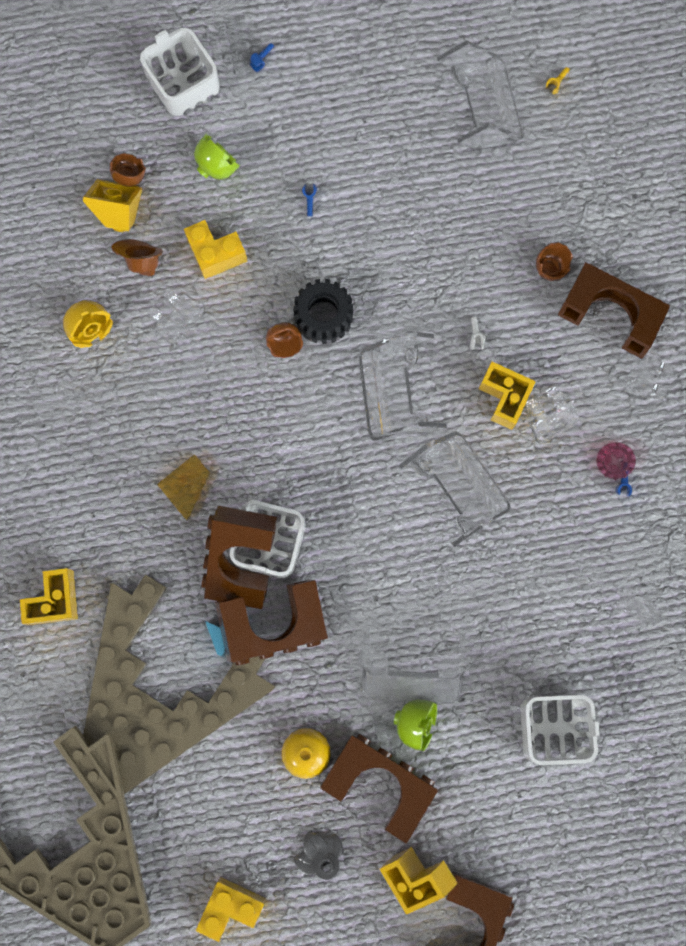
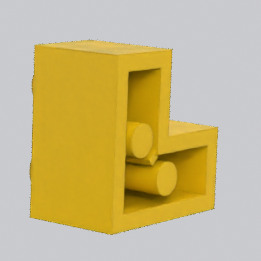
[183,220,248,279]
[479,361,536,430]
[20,568,78,625]
[380,847,457,915]
[196,877,266,942]

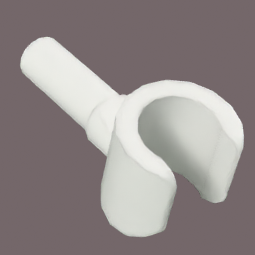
[470,317,485,350]

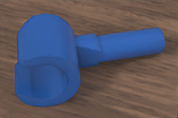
[250,43,274,72]
[302,183,317,217]
[615,463,632,497]

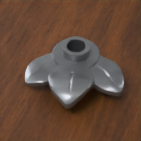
[294,832,342,880]

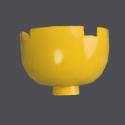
[63,300,113,348]
[281,728,331,779]

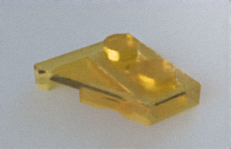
[157,454,210,521]

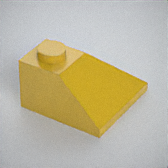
[83,179,142,232]

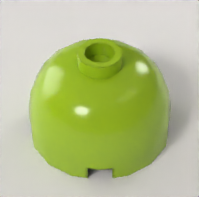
[194,133,240,180]
[394,699,437,751]

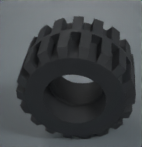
[293,279,353,344]

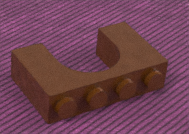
[558,262,671,359]
[201,505,277,610]
[215,579,328,666]
[320,734,438,844]
[426,871,514,946]

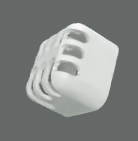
[140,28,220,116]
[230,500,305,579]
[520,694,600,765]

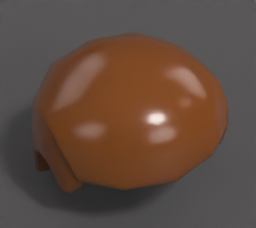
[110,153,146,187]
[536,242,573,281]
[265,322,303,358]

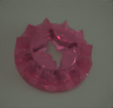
[596,442,636,481]

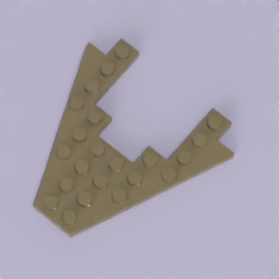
[83,574,276,794]
[0,726,152,946]

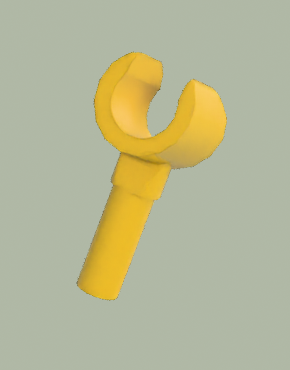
[545,67,569,94]

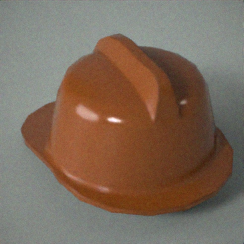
[111,239,163,276]

